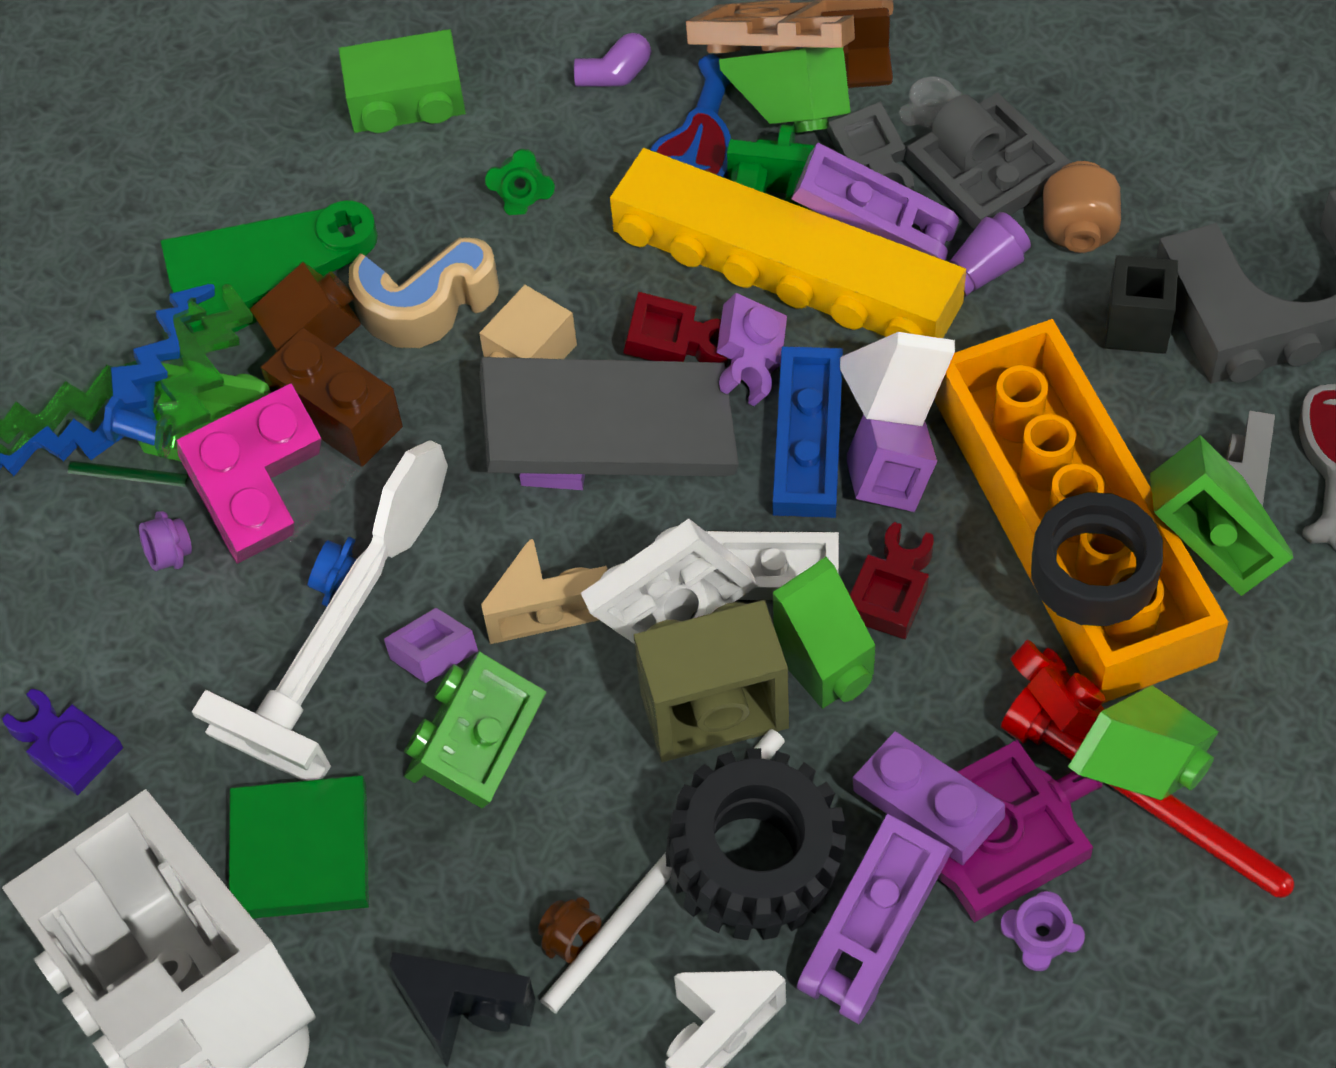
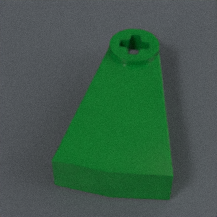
[160,200,378,349]

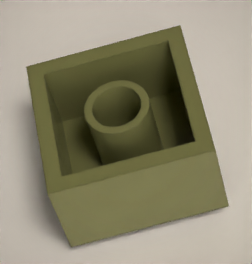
[633,600,789,762]

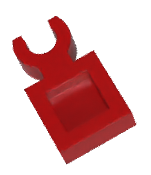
[1010,639,1105,739]

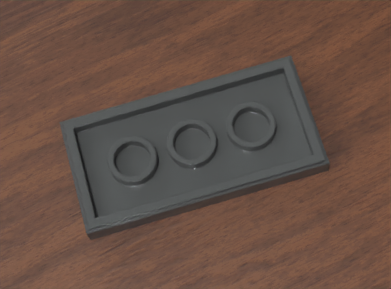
[480,357,739,476]

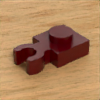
[623,291,729,367]
[850,522,934,640]

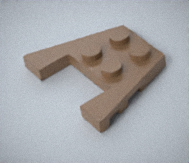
[686,0,893,53]

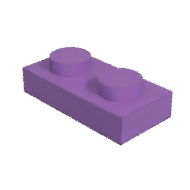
[853,731,1005,865]

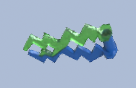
[103,284,253,459]
[0,361,162,476]

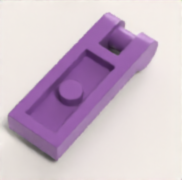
[792,142,959,260]
[797,814,953,1024]

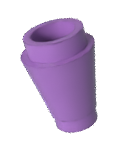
[949,212,1031,298]

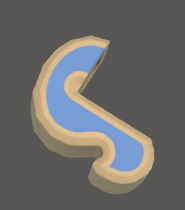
[349,237,499,348]

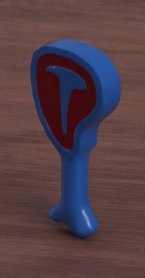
[651,54,731,179]

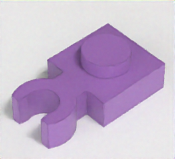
[717,293,787,406]

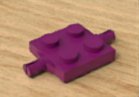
[938,740,1102,923]

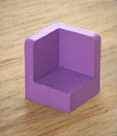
[847,414,937,512]

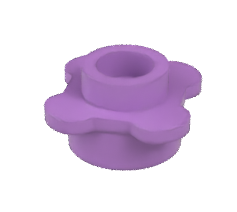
[1001,891,1085,971]

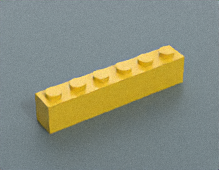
[610,148,966,338]

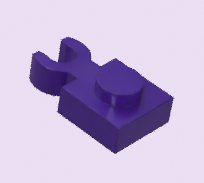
[2,689,123,796]

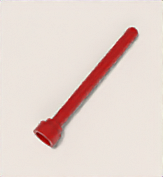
[1001,686,1294,898]

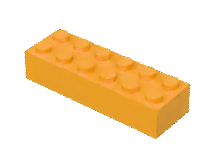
[935,319,1229,704]

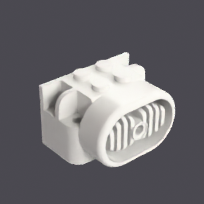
[2,789,316,1068]

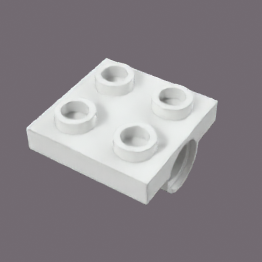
[581,519,758,644]

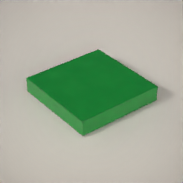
[229,776,369,919]

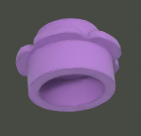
[139,511,192,571]

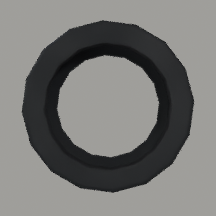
[1031,492,1163,626]

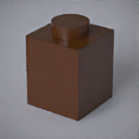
[250,262,361,351]

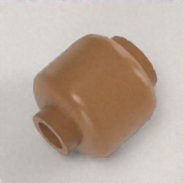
[1043,161,1121,253]

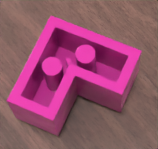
[176,383,321,564]

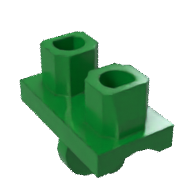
[727,124,818,213]

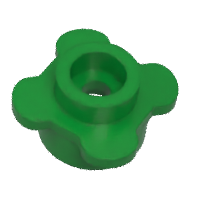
[485,149,555,215]

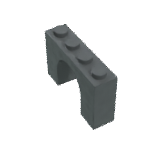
[1156,190,1336,384]

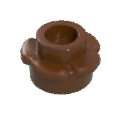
[538,897,601,964]

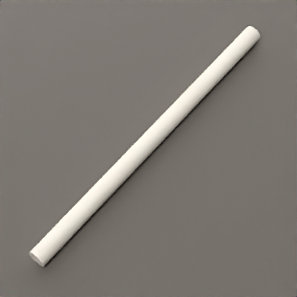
[540,729,785,1014]

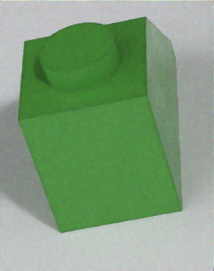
[719,47,851,132]
[1150,435,1293,596]
[773,557,875,709]
[1068,685,1219,800]

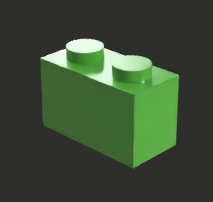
[339,29,466,133]

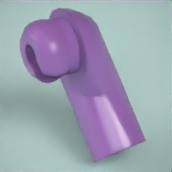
[574,33,651,87]

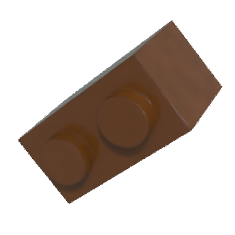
[261,328,403,467]

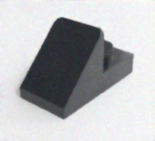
[389,952,536,1067]

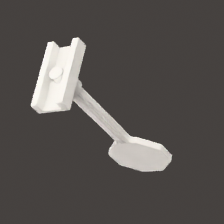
[192,440,448,781]

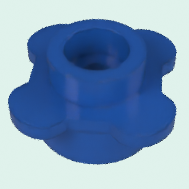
[307,537,356,607]

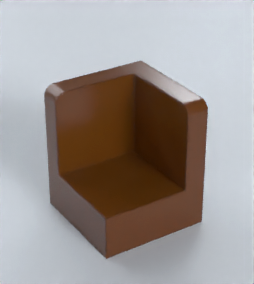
[821,7,893,88]

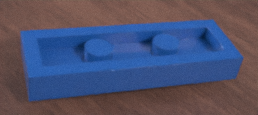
[773,346,843,518]

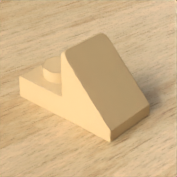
[481,539,607,644]

